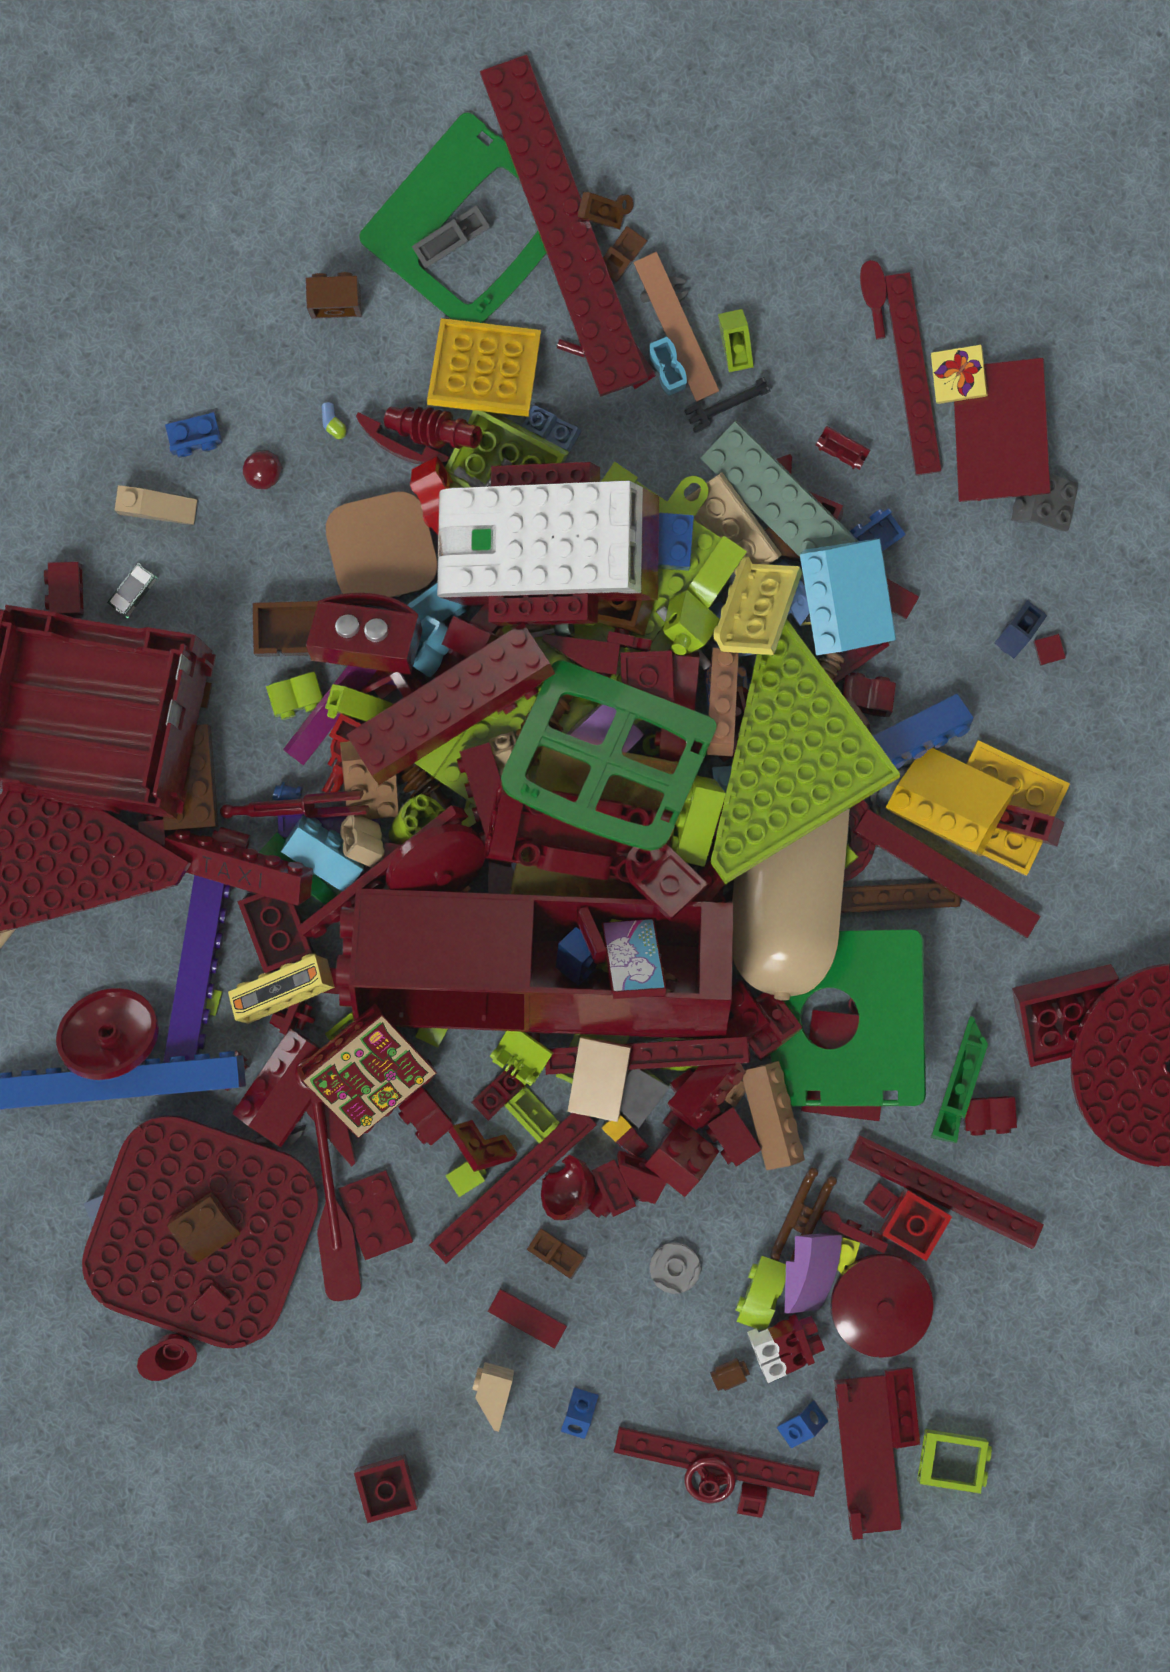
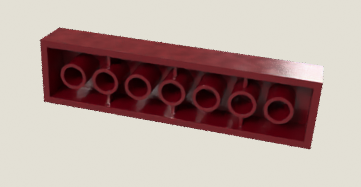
[346,623,555,785]

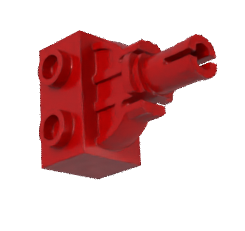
[321,714,362,793]

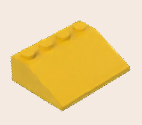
[886,748,1016,857]

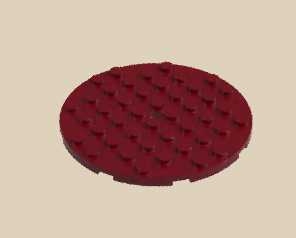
[1070,964,1170,1167]

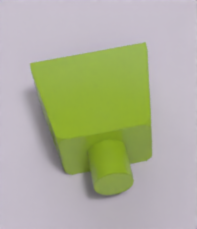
[663,590,720,655]

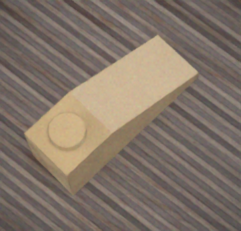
[115,485,198,525]

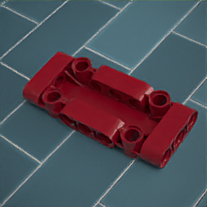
[485,784,674,882]

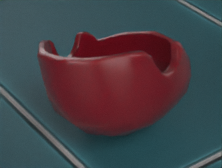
[243,450,282,489]

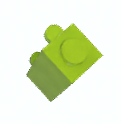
[325,684,394,722]

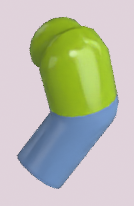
[322,402,346,439]

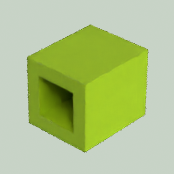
[445,1161,487,1197]

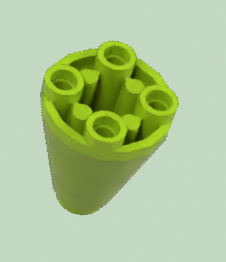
[389,795,445,845]

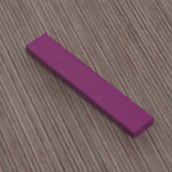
[283,666,377,766]

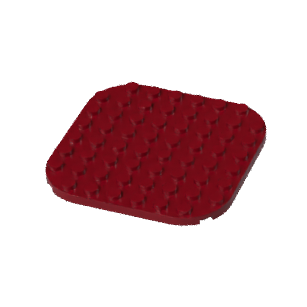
[82,1115,318,1348]

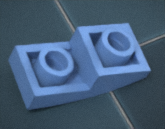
[522,405,581,453]

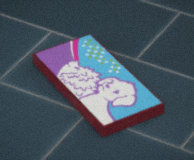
[602,919,666,999]

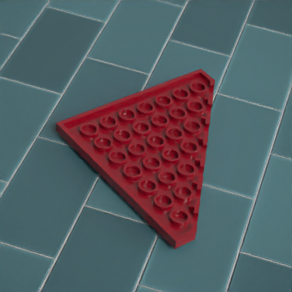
[0,790,191,933]

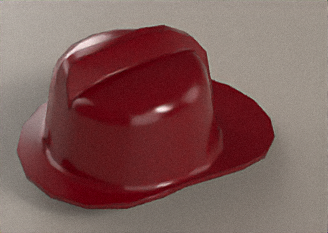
[137,1333,197,1381]

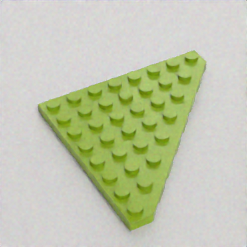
[711,619,900,884]

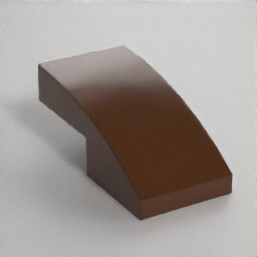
[603,226,648,282]
[527,1228,586,1279]

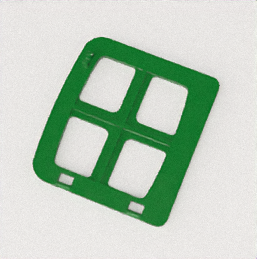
[501,660,717,851]

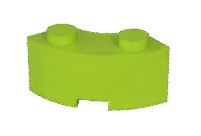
[735,1256,786,1331]

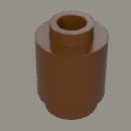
[710,1358,750,1391]

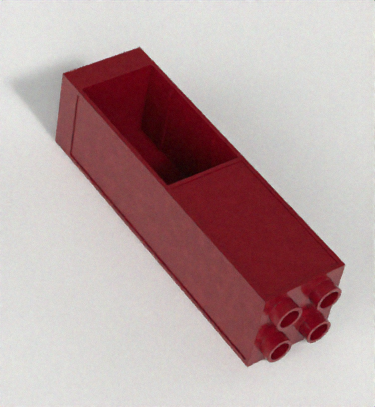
[336,888,733,1039]

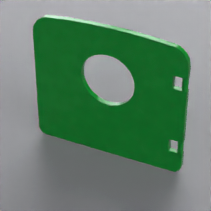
[771,930,926,1106]

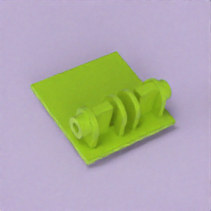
[489,1031,553,1086]

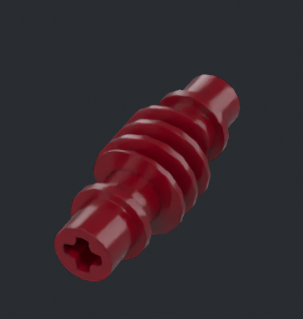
[384,406,482,449]

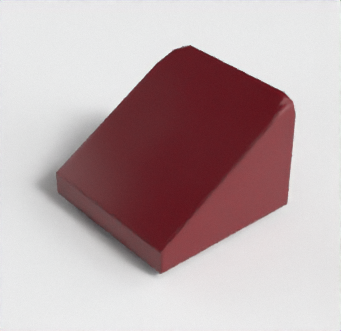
[737,1483,767,1518]

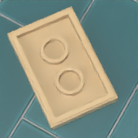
[568,1036,632,1122]

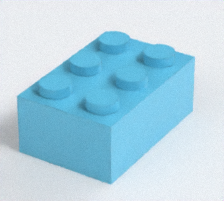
[281,815,364,891]

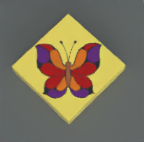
[931,345,988,404]

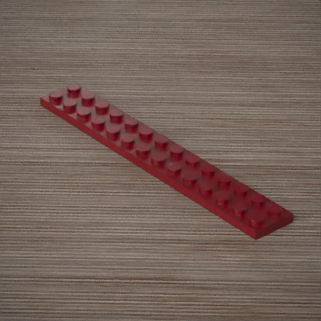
[480,55,648,397]

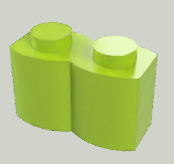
[266,672,323,720]

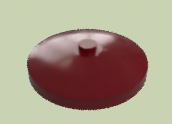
[386,824,485,892]
[56,988,159,1080]
[830,1254,933,1358]

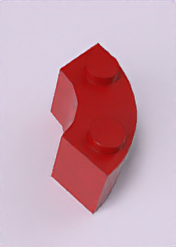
[410,456,453,535]

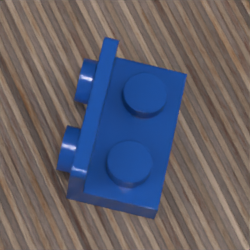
[165,412,222,457]

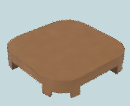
[326,492,438,598]

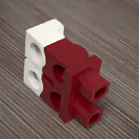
[747,1314,825,1383]

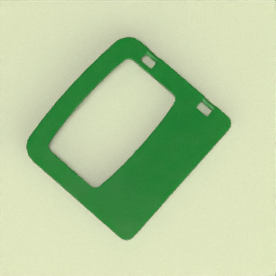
[359,113,546,323]

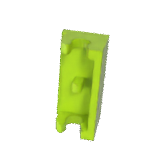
[505,1086,560,1143]

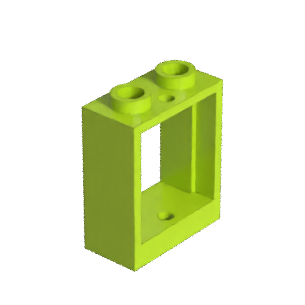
[917,1429,992,1494]

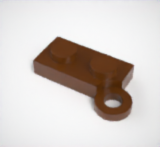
[578,192,633,230]

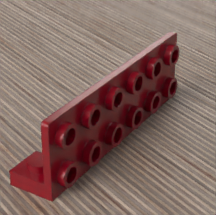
[834,1375,901,1540]

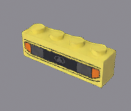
[228,954,335,1024]

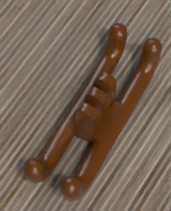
[770,1167,837,1261]

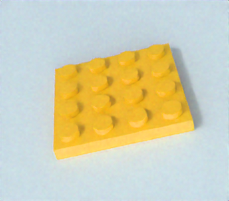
[427,318,541,417]
[966,740,1070,876]

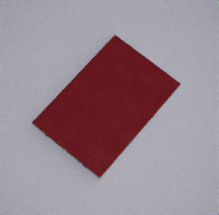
[954,358,1051,502]

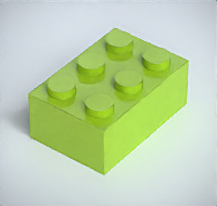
[670,775,726,867]

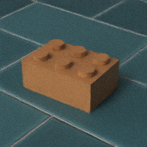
[340,741,398,819]

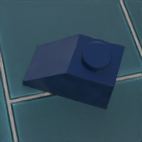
[994,600,1047,659]

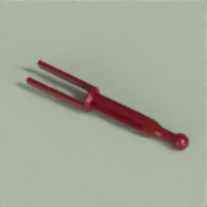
[220,790,369,819]

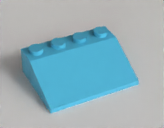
[800,538,896,655]

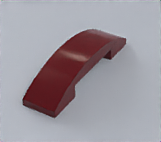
[356,412,449,466]

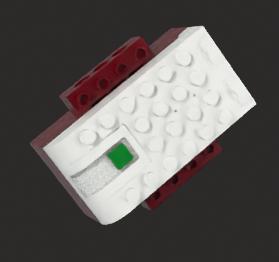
[437,462,659,626]

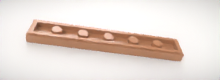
[633,252,719,402]

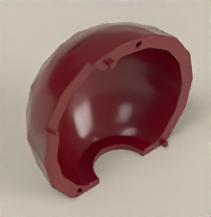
[541,1155,596,1221]

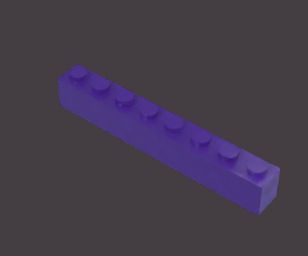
[163,875,231,1063]

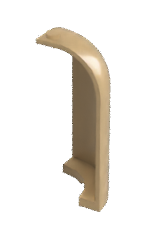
[732,809,850,1000]

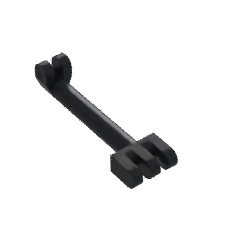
[684,377,771,433]

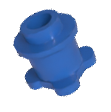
[272,782,303,801]

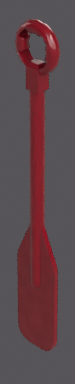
[295,1057,361,1301]

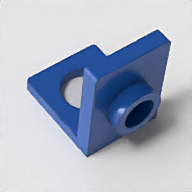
[561,1388,598,1439]
[777,1401,828,1448]

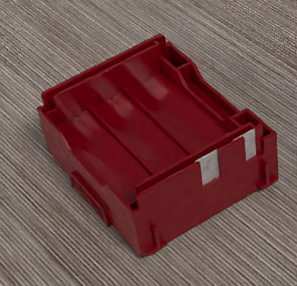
[0,605,216,819]

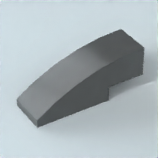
[412,205,491,268]

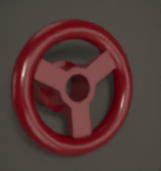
[684,1458,736,1503]

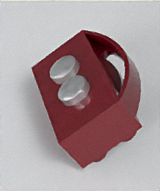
[306,593,423,674]

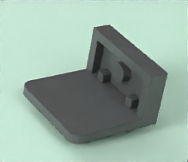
[1011,474,1078,532]

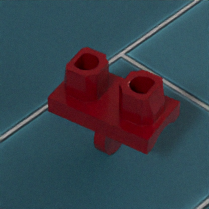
[269,1000,315,1035]

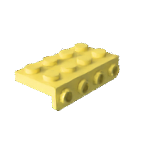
[714,556,802,655]

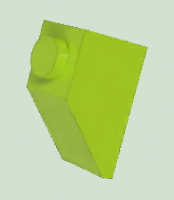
[718,309,754,372]

